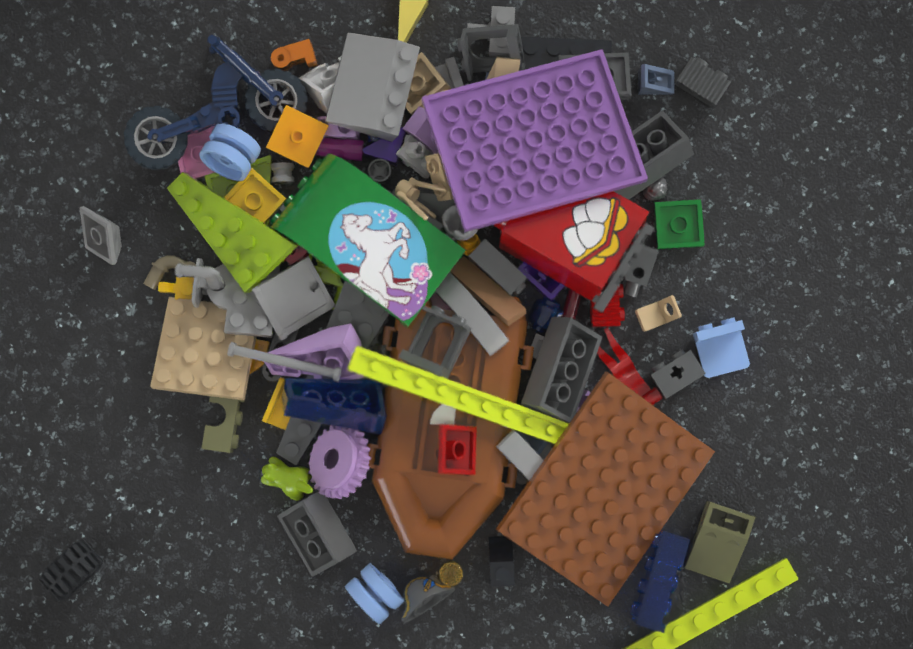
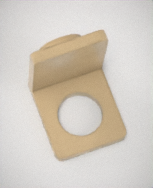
[635,295,682,332]

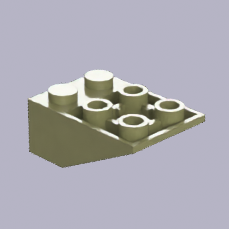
[684,501,755,583]

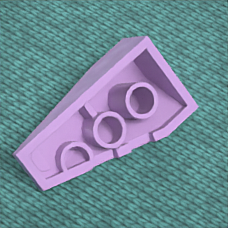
[264,324,364,381]

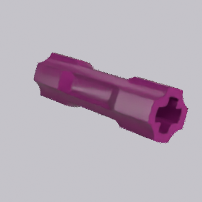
[315,138,364,161]

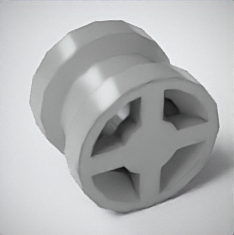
[271,162,295,185]

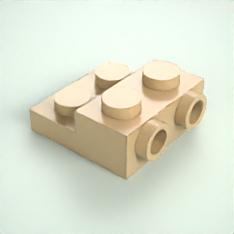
[406,52,452,115]

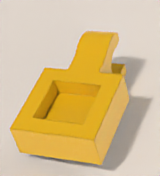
[158,276,194,300]

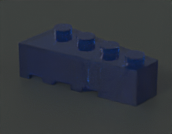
[282,379,386,435]
[630,530,690,633]

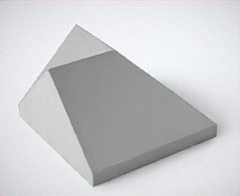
[80,206,122,265]

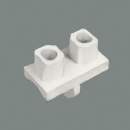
[396,135,432,178]

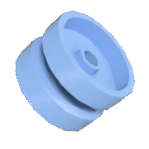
[199,124,261,181]
[345,563,405,624]

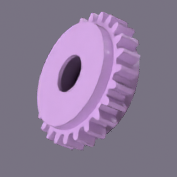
[308,423,371,499]

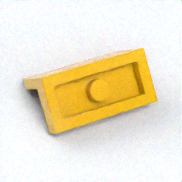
[262,377,303,430]

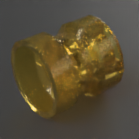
[439,561,463,586]

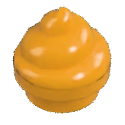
[457,234,480,256]

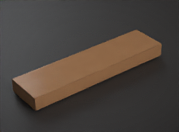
[450,256,526,326]

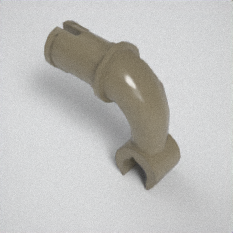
[143,255,196,290]

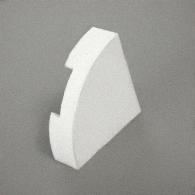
[430,405,455,425]

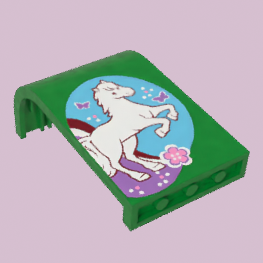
[269,154,466,328]

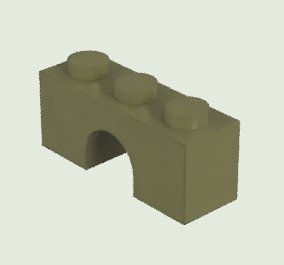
[202,390,247,453]

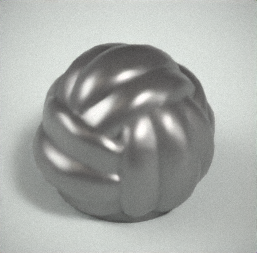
[643,177,667,201]

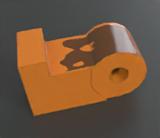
[271,39,318,71]

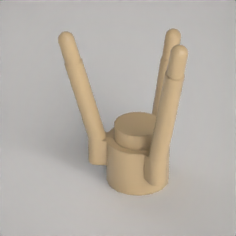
[395,177,447,220]

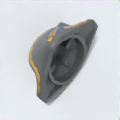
[402,575,455,624]

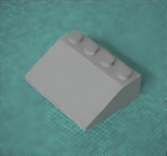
[325,33,420,142]

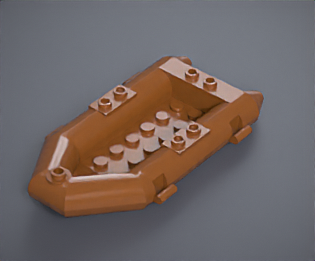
[367,296,534,559]

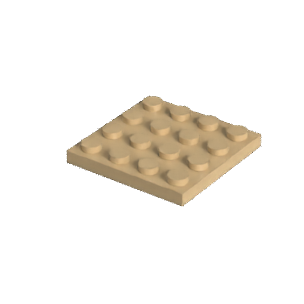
[150,297,257,400]

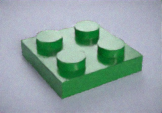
[654,200,705,250]

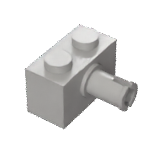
[467,6,515,57]

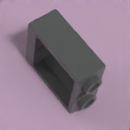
[469,239,527,297]

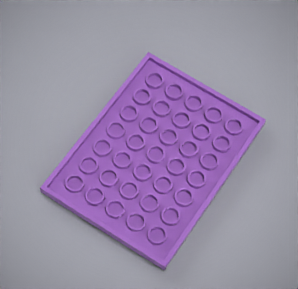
[422,49,648,232]

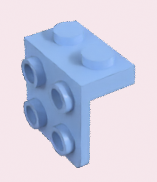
[693,317,750,378]

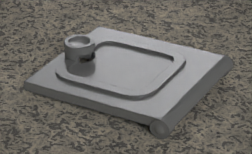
[252,256,335,340]

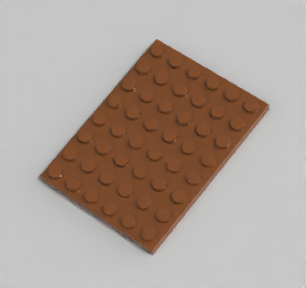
[496,372,715,606]

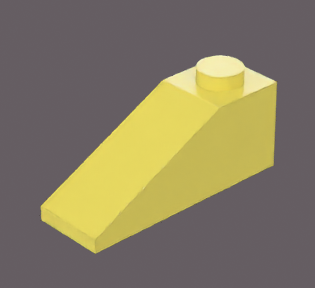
[398,0,429,43]

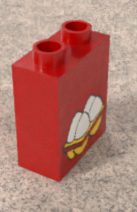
[494,191,649,302]

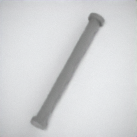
[228,342,342,381]

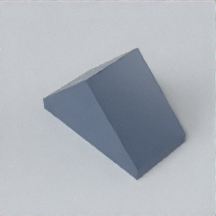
[638,64,674,95]

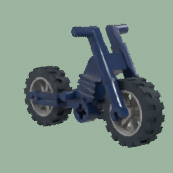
[124,35,308,170]

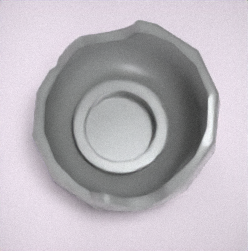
[442,205,479,241]

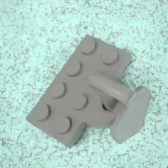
[175,258,281,338]

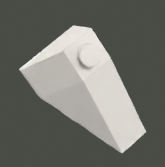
[299,57,341,114]

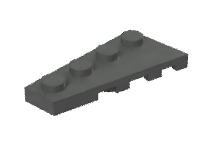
[592,223,655,313]

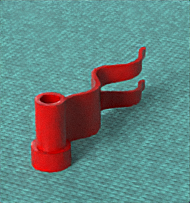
[597,327,663,405]

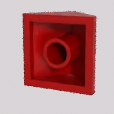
[438,424,477,475]

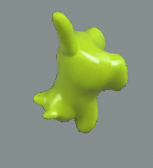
[261,457,313,501]

